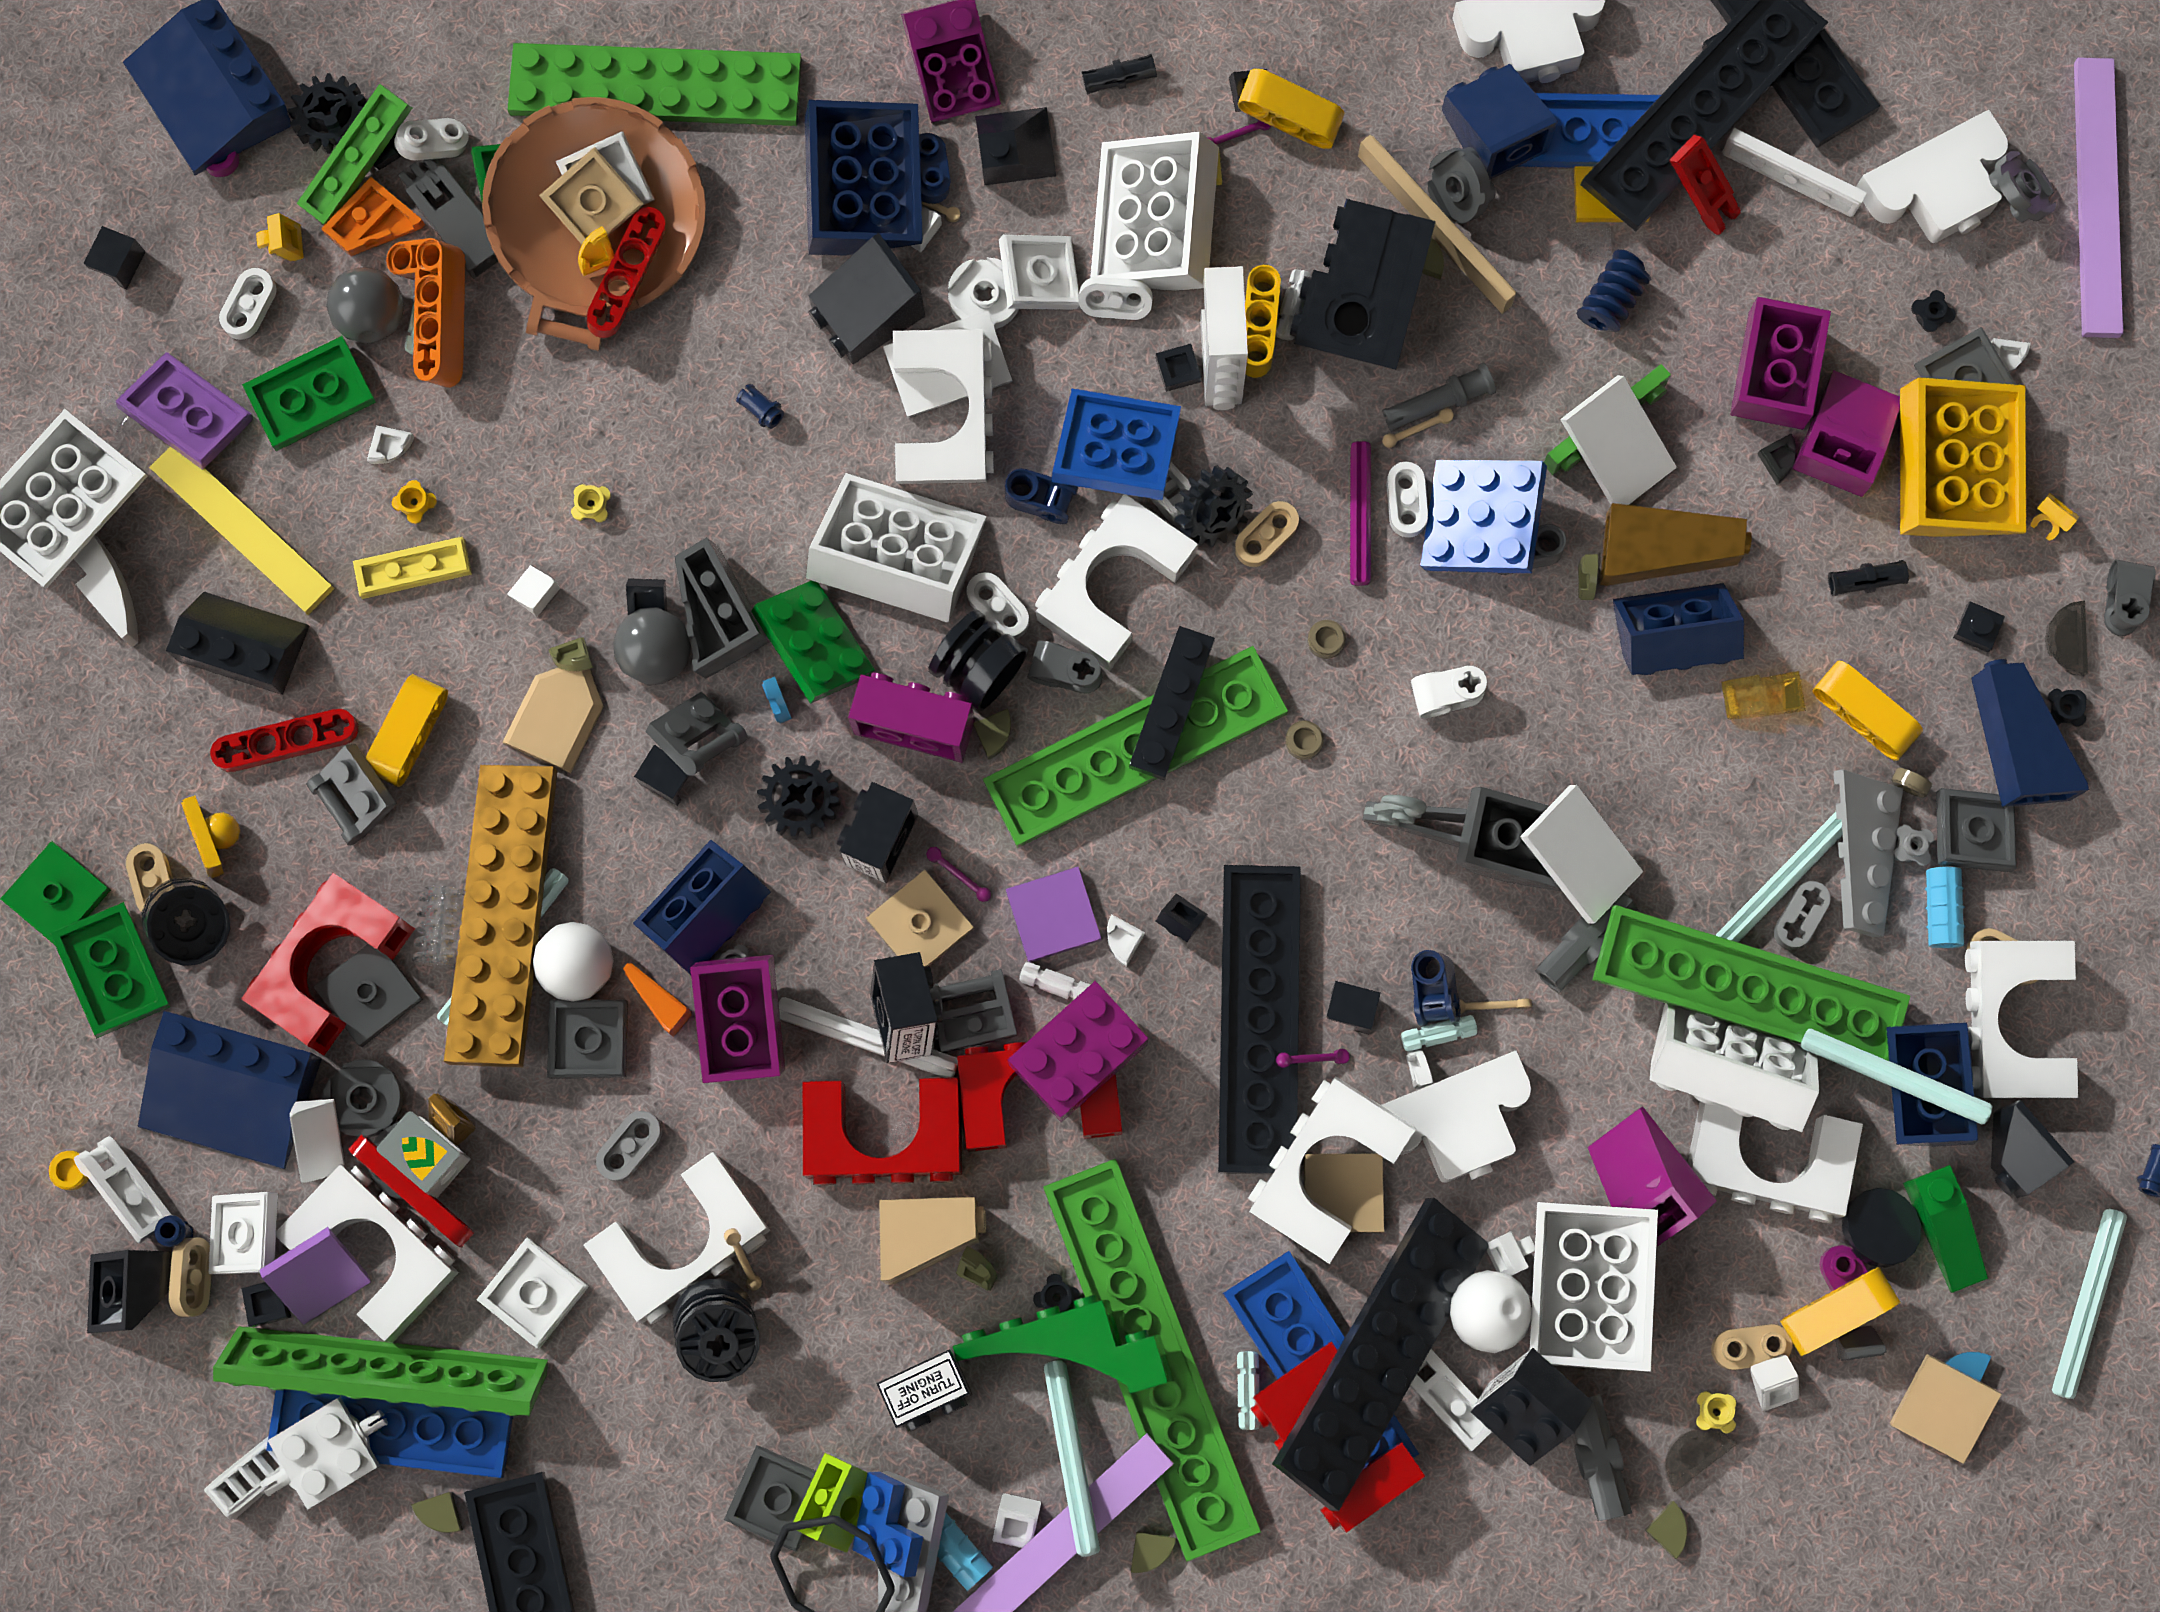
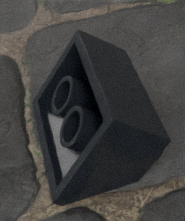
[166,592,310,695]

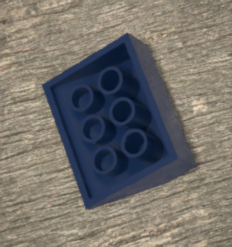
[123,0,291,175]
[805,100,923,256]
[138,1011,322,1169]

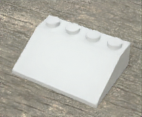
[1091,132,1219,291]
[0,409,148,589]
[806,473,986,622]
[1650,1003,1819,1132]
[1530,1202,1658,1372]

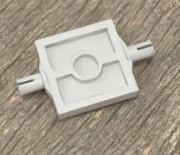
[260,1397,388,1510]

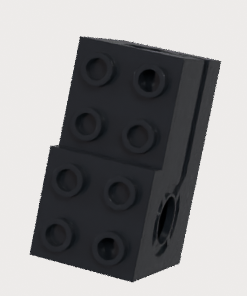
[1289,199,1436,370]

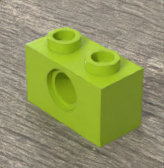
[793,1453,868,1553]

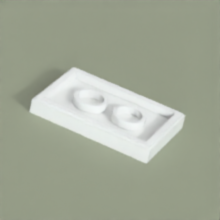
[883,310,1013,418]
[1560,375,1677,505]
[1520,785,1643,923]

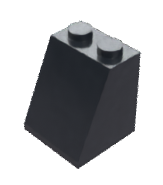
[808,233,925,364]

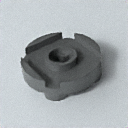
[1427,147,1496,224]
[1989,151,2056,222]
[323,1059,403,1138]

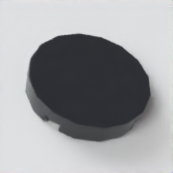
[1842,1188,1921,1268]

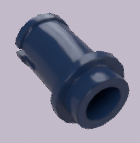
[736,383,784,429]
[2137,1144,2160,1197]
[155,1215,194,1247]

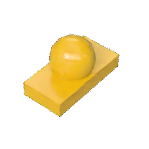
[181,795,240,878]

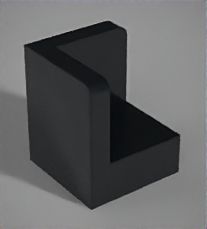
[84,226,145,290]
[634,745,690,806]
[1326,981,1381,1035]

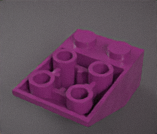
[901,0,1001,123]
[1793,370,1900,497]
[1587,1106,1717,1247]

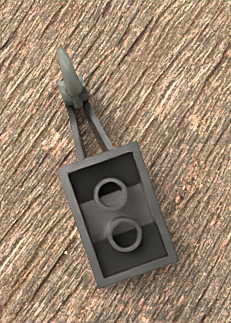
[1362,787,1562,891]

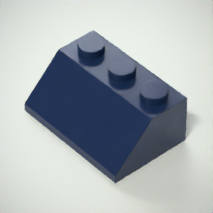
[1613,583,1744,675]
[633,840,771,975]
[1886,1022,1978,1147]

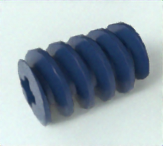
[1576,249,1651,332]

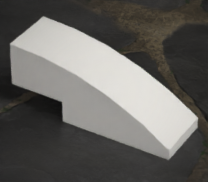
[74,535,138,647]

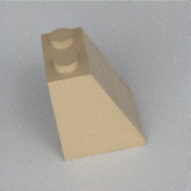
[879,1197,986,1285]

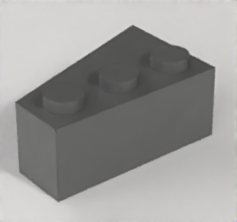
[674,537,770,679]

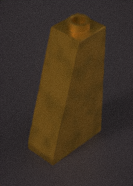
[1599,503,1752,586]

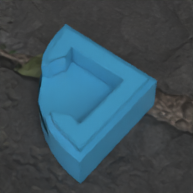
[762,677,792,723]
[1944,1352,1992,1381]

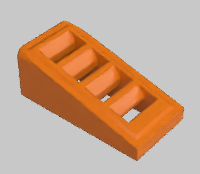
[623,963,692,1037]

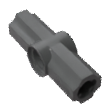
[1535,893,1638,993]
[1574,1395,1632,1521]

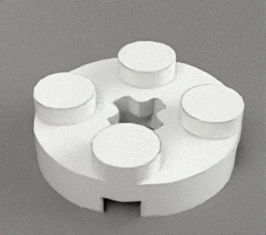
[948,257,1019,330]

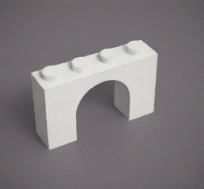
[1200,266,1248,410]
[893,329,994,484]
[1035,494,1198,671]
[1965,941,2078,1098]
[1248,1076,1415,1264]
[1687,1101,1863,1223]
[584,1152,770,1324]
[276,1164,459,1343]

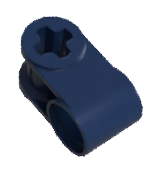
[1005,468,1079,524]
[1411,950,1461,1027]

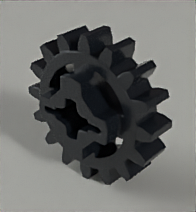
[288,73,367,154]
[1175,465,1253,547]
[757,756,841,840]

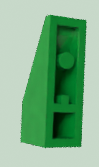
[1903,1165,1988,1293]

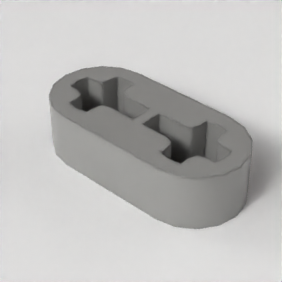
[1774,881,1831,950]

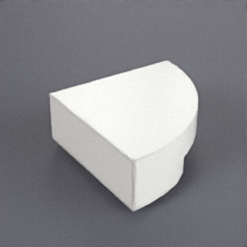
[1991,338,2030,373]
[367,425,415,464]
[1107,914,1145,967]
[1406,1049,1433,1090]

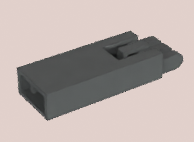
[398,159,498,279]

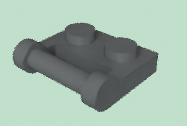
[645,691,747,776]
[306,743,397,846]
[930,969,1017,1053]

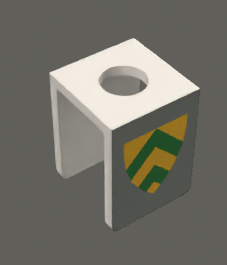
[377,1111,471,1198]

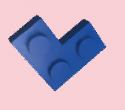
[852,1471,924,1577]

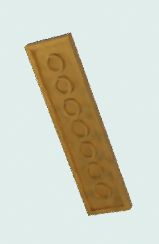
[444,765,558,1068]

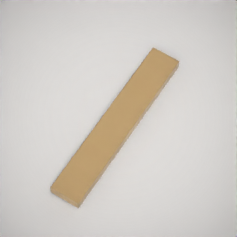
[1358,135,1516,314]

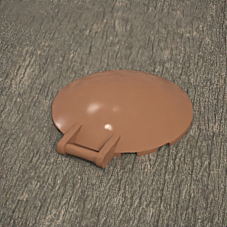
[482,97,706,351]

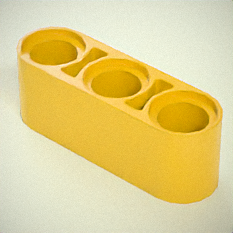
[1237,69,1345,149]
[1245,265,1281,378]
[1812,661,1923,761]
[366,674,448,787]
[1780,1267,1901,1356]

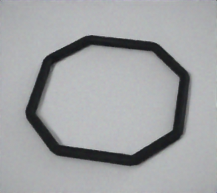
[770,1515,895,1612]

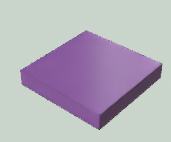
[1006,867,1101,963]
[259,1227,371,1325]

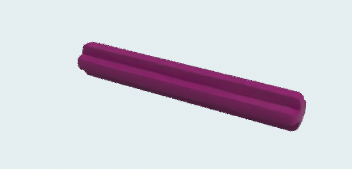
[1350,441,1371,586]

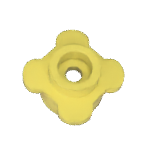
[571,484,611,523]
[1696,1391,1737,1434]

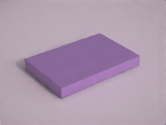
[115,352,253,470]

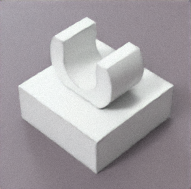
[1487,1231,1535,1276]

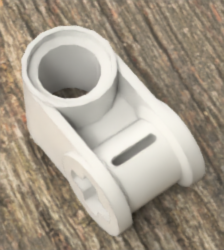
[1411,666,1487,718]

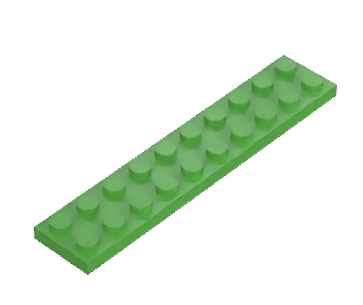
[1043,1158,1261,1562]

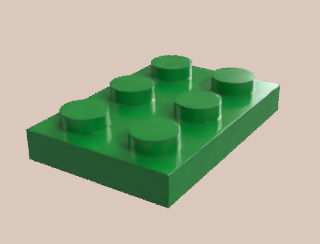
[242,336,376,451]
[751,580,875,704]
[50,902,170,1039]

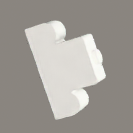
[1452,0,1605,83]
[1856,110,2008,243]
[1381,1051,1531,1183]

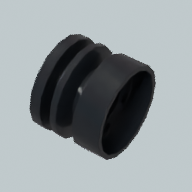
[928,610,1028,711]
[141,877,231,966]
[672,1279,760,1382]

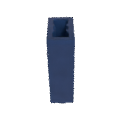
[1971,659,2089,807]

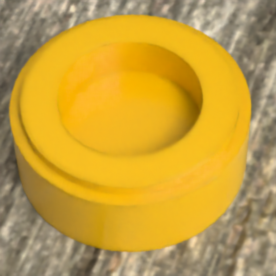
[49,1151,89,1190]

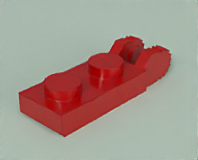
[1669,135,1741,235]

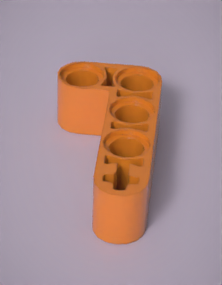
[386,238,465,388]

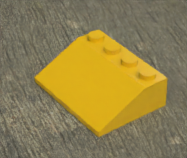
[1900,377,2026,537]

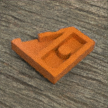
[321,177,425,256]

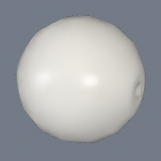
[532,922,614,1002]
[1450,1270,1532,1353]

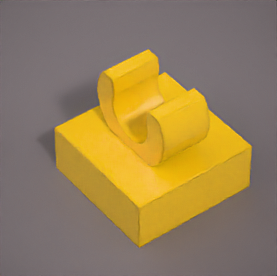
[256,213,304,261]
[2030,493,2079,541]

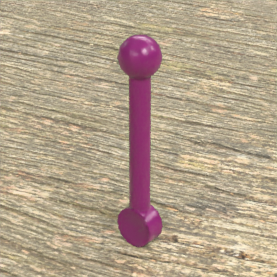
[1207,120,1271,145]
[926,847,991,902]
[1276,1048,1350,1068]

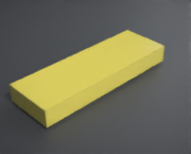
[353,536,472,599]

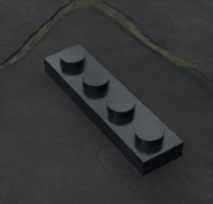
[1129,626,1215,781]

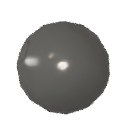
[326,267,404,344]
[613,607,691,685]

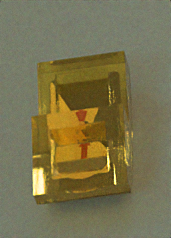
[1721,671,1806,719]

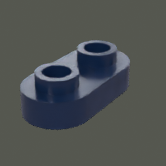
[919,133,951,204]

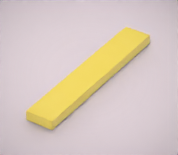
[149,447,334,615]

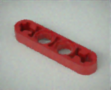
[587,207,665,338]
[210,709,359,772]
[348,1134,474,1248]

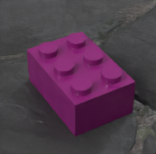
[1730,296,1831,430]
[848,673,975,763]
[690,955,785,1083]
[1008,981,1149,1123]

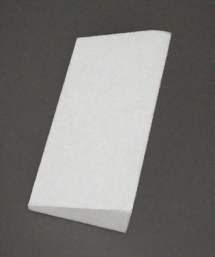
[290,1099,345,1183]

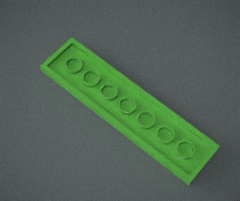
[507,43,802,126]
[983,646,1288,848]
[1592,905,1910,1061]
[213,1326,548,1416]

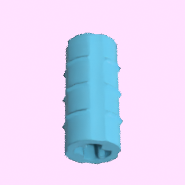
[1925,867,1966,948]
[937,1513,993,1591]

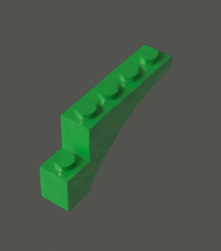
[953,1294,1174,1394]

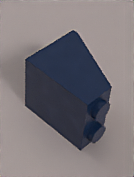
[1442,64,1558,180]

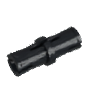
[1081,54,1157,95]
[1828,560,1909,596]

